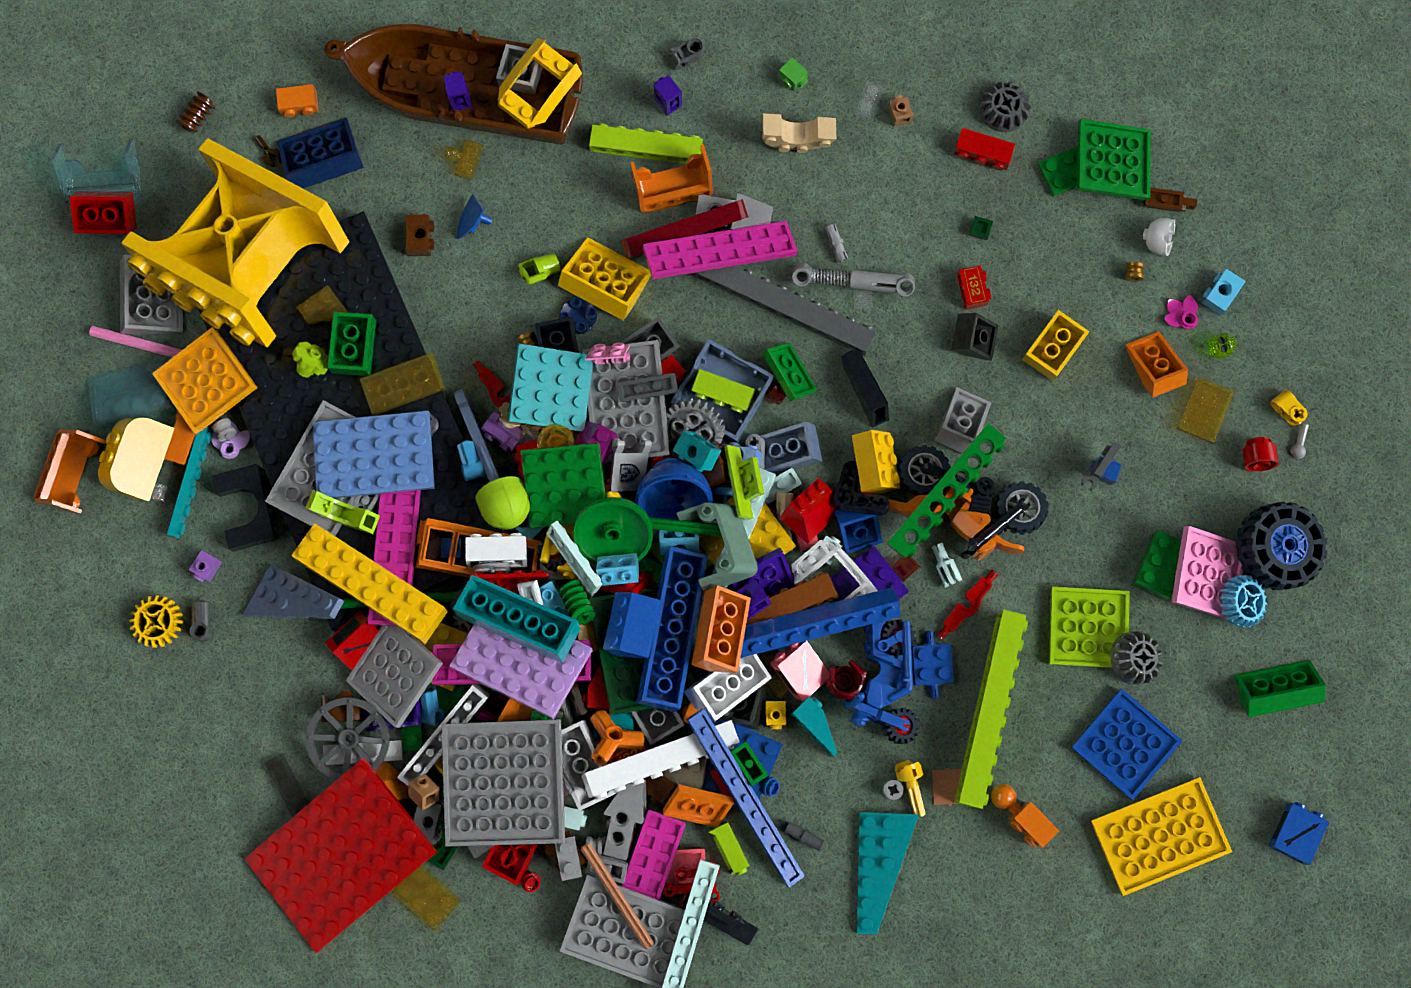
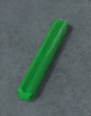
[649,517,722,536]

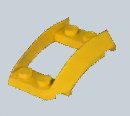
[497,39,582,129]

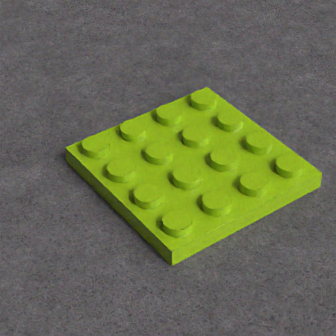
[1049,587,1130,668]

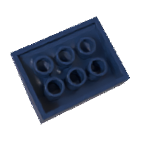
[277,117,364,189]

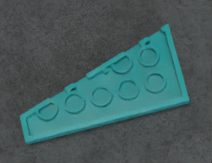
[857,812,919,935]

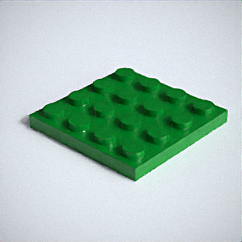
[1077,119,1151,200]
[521,443,606,528]

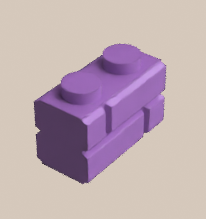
[482,411,527,453]

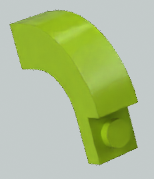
[306,490,380,534]

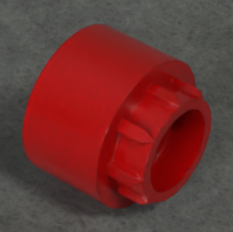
[1242,437,1279,472]

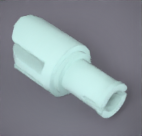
[931,543,962,588]

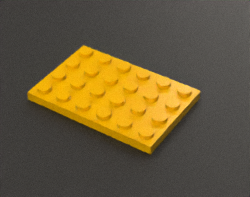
[1090,777,1232,896]

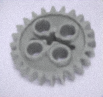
[666,398,725,454]

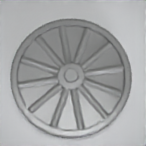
[475,563,510,574]

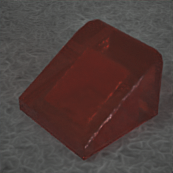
[891,556,920,582]

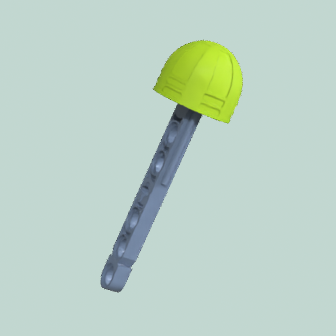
[453,389,530,530]

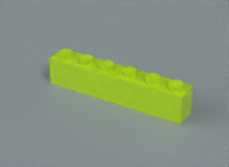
[589,123,703,164]

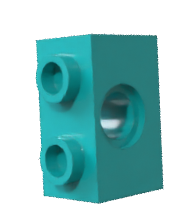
[673,430,722,472]

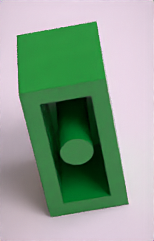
[731,742,768,787]

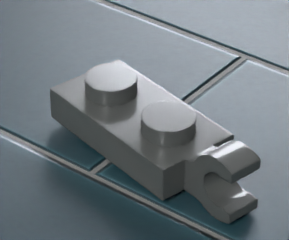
[1081,442,1121,491]

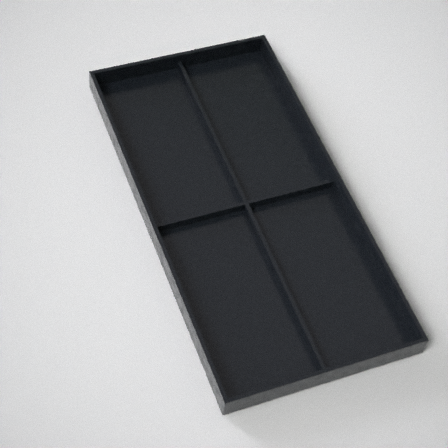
[199,211,505,632]

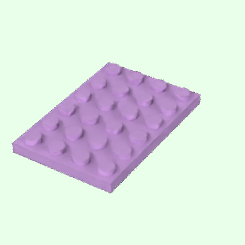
[450,624,593,719]

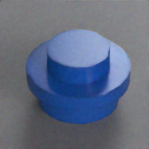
[762,777,780,796]

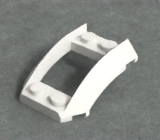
[791,540,878,606]

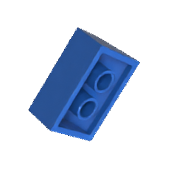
[603,592,661,658]

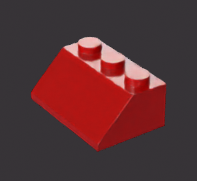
[779,478,837,544]

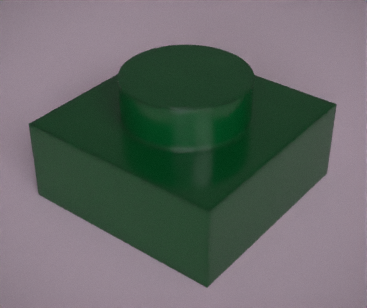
[969,216,993,240]

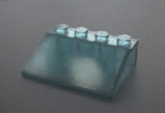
[89,358,176,431]

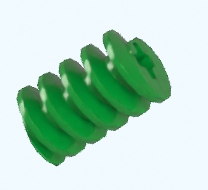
[559,580,595,625]

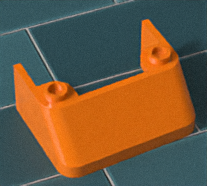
[630,144,713,213]
[34,429,106,513]

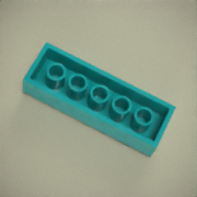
[453,575,581,663]

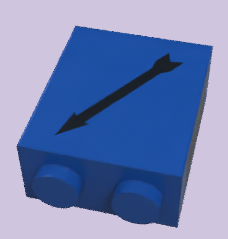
[1268,802,1329,865]

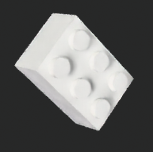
[466,533,527,568]

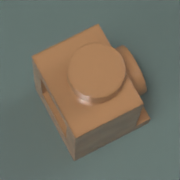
[888,95,914,127]

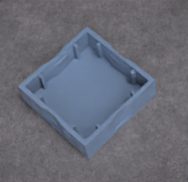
[670,339,775,443]

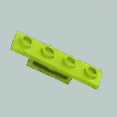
[724,445,764,520]

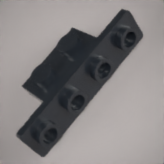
[681,890,758,945]

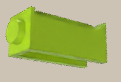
[708,822,749,876]

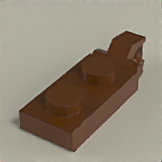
[1143,188,1197,212]

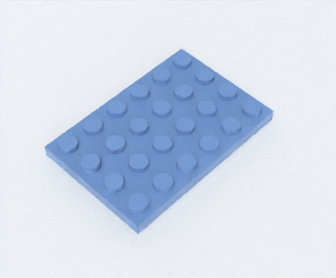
[313,411,434,498]

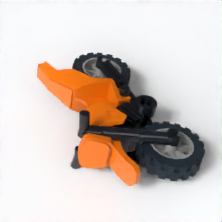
[888,445,1049,561]

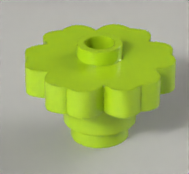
[292,342,329,377]

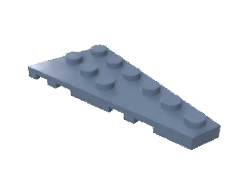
[243,564,344,619]

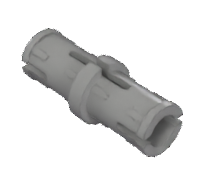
[824,224,849,263]

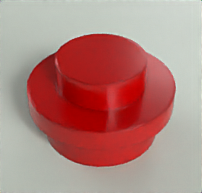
[521,872,541,892]

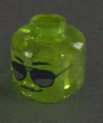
[1207,332,1238,360]

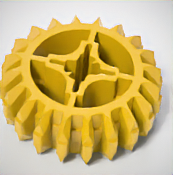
[129,595,184,648]

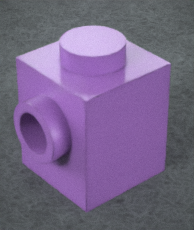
[189,550,222,582]

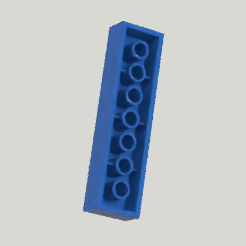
[636,546,708,712]

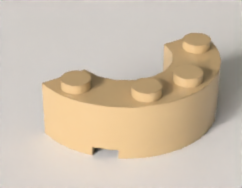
[762,113,836,153]

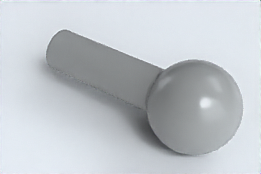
[1290,423,1309,459]

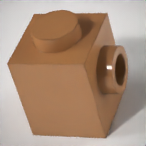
[408,774,439,811]

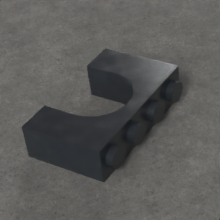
[211,464,279,552]

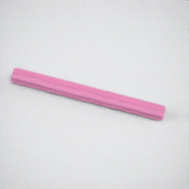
[89,326,182,357]

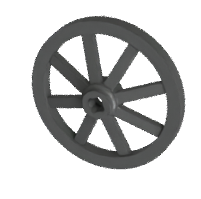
[306,697,390,780]

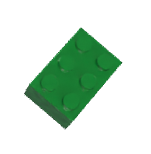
[328,312,376,376]
[1131,530,1181,601]

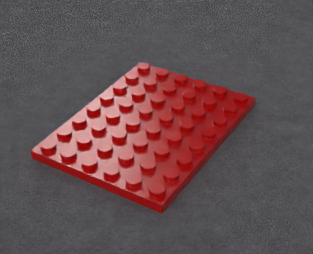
[244,758,437,953]

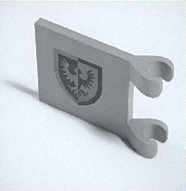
[609,438,652,491]

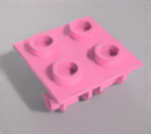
[585,343,630,365]

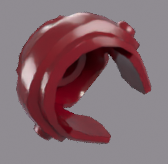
[826,660,867,701]

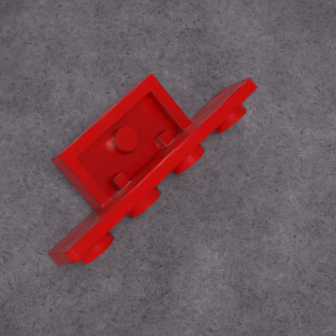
[469,570,549,595]

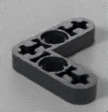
[834,461,890,515]

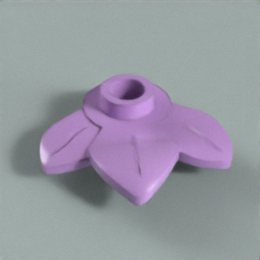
[211,422,250,459]

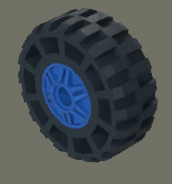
[1235,502,1327,590]

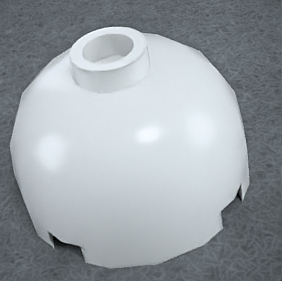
[1143,218,1175,256]

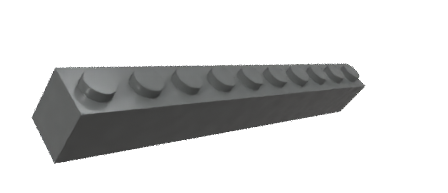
[695,266,876,356]

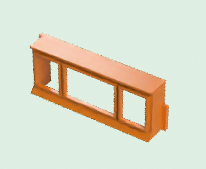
[415,518,541,578]

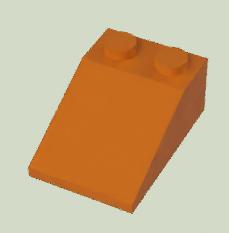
[1125,331,1188,398]

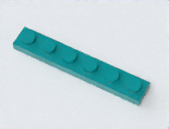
[167,427,212,539]

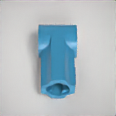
[457,441,485,481]
[420,685,445,726]

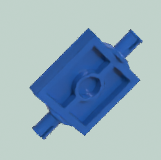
[911,631,954,698]

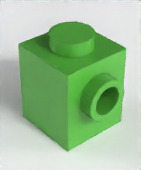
[779,57,808,91]

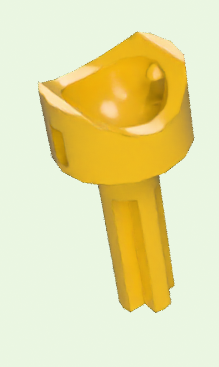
[895,760,926,817]

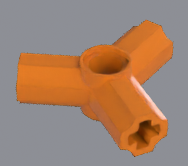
[590,710,644,766]

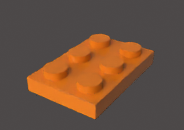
[663,784,734,827]

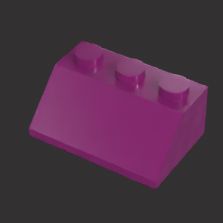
[572,421,619,468]

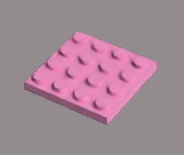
[1171,526,1243,619]

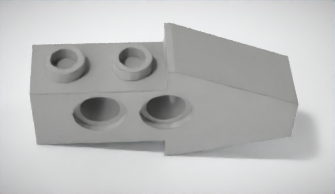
[695,194,773,230]
[602,779,647,860]

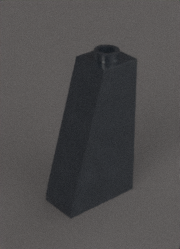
[841,349,889,428]

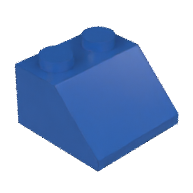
[834,501,883,554]

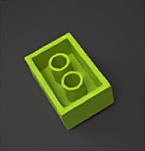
[692,369,756,413]

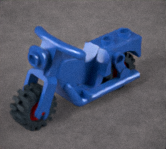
[843,619,921,744]

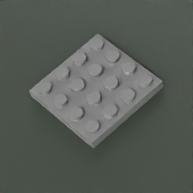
[346,626,443,728]

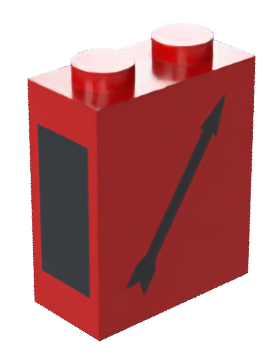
[325,610,382,670]

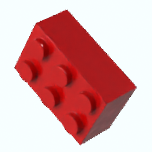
[69,191,137,234]

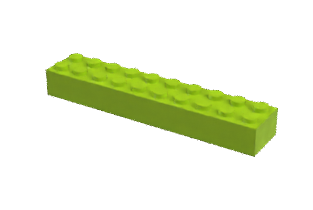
[954,609,1028,809]

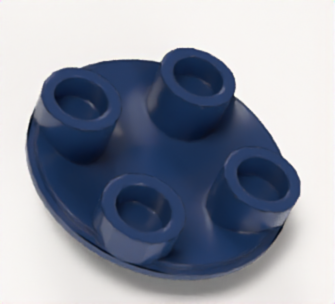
[559,297,597,334]

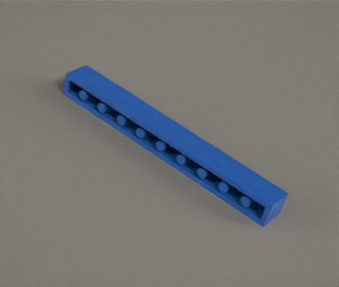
[740,588,901,658]

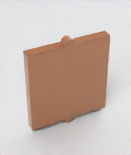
[932,768,962,806]

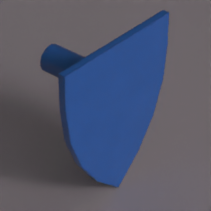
[457,194,492,239]

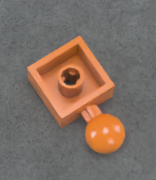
[991,784,1059,848]

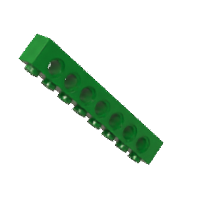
[887,423,1006,559]

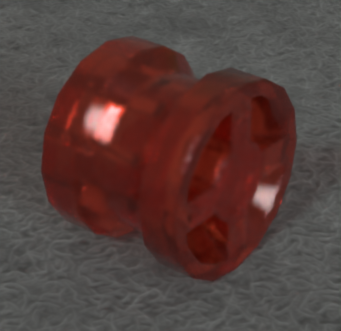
[765,381,786,405]

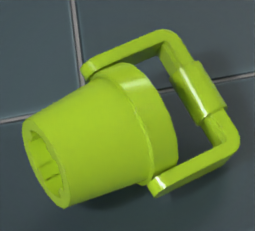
[518,253,561,284]

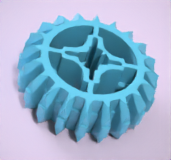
[1220,575,1268,627]

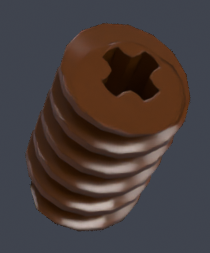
[176,91,215,133]

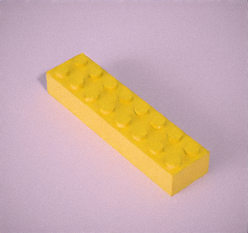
[291,523,448,644]

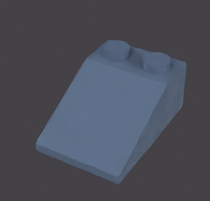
[755,422,823,473]

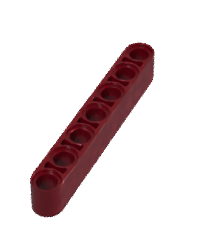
[620,199,749,258]

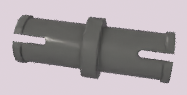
[784,822,825,851]

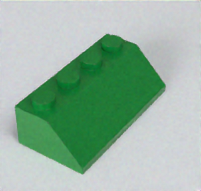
[1234,660,1326,718]

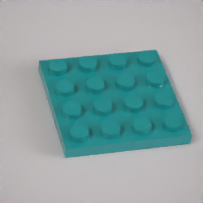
[508,344,593,432]

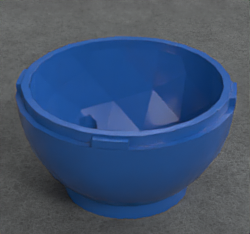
[635,458,713,520]

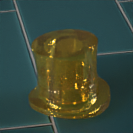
[537,424,574,448]

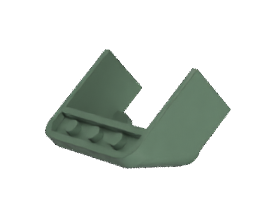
[677,503,758,593]

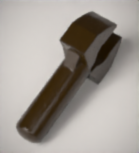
[255,135,281,167]

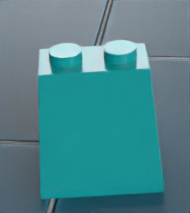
[791,696,837,757]

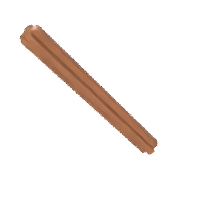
[581,843,653,949]

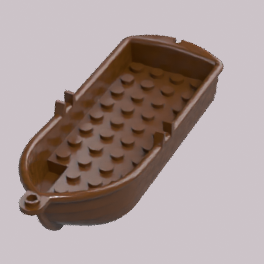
[324,24,583,145]

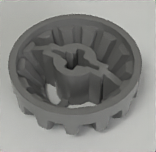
[979,81,1031,132]
[1110,631,1162,685]

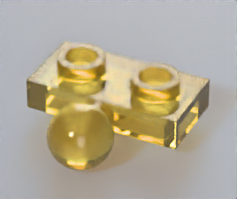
[444,139,484,181]

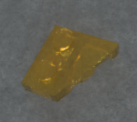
[296,285,348,324]

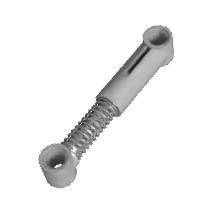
[792,263,915,296]

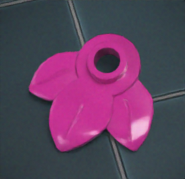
[1164,295,1198,330]

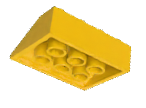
[558,237,651,321]

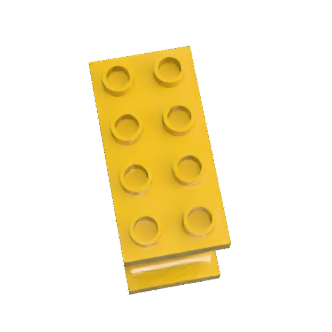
[121,138,349,348]

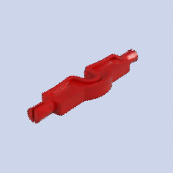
[472,360,523,425]
[936,569,998,640]

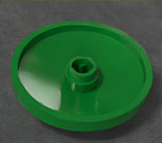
[573,497,653,565]

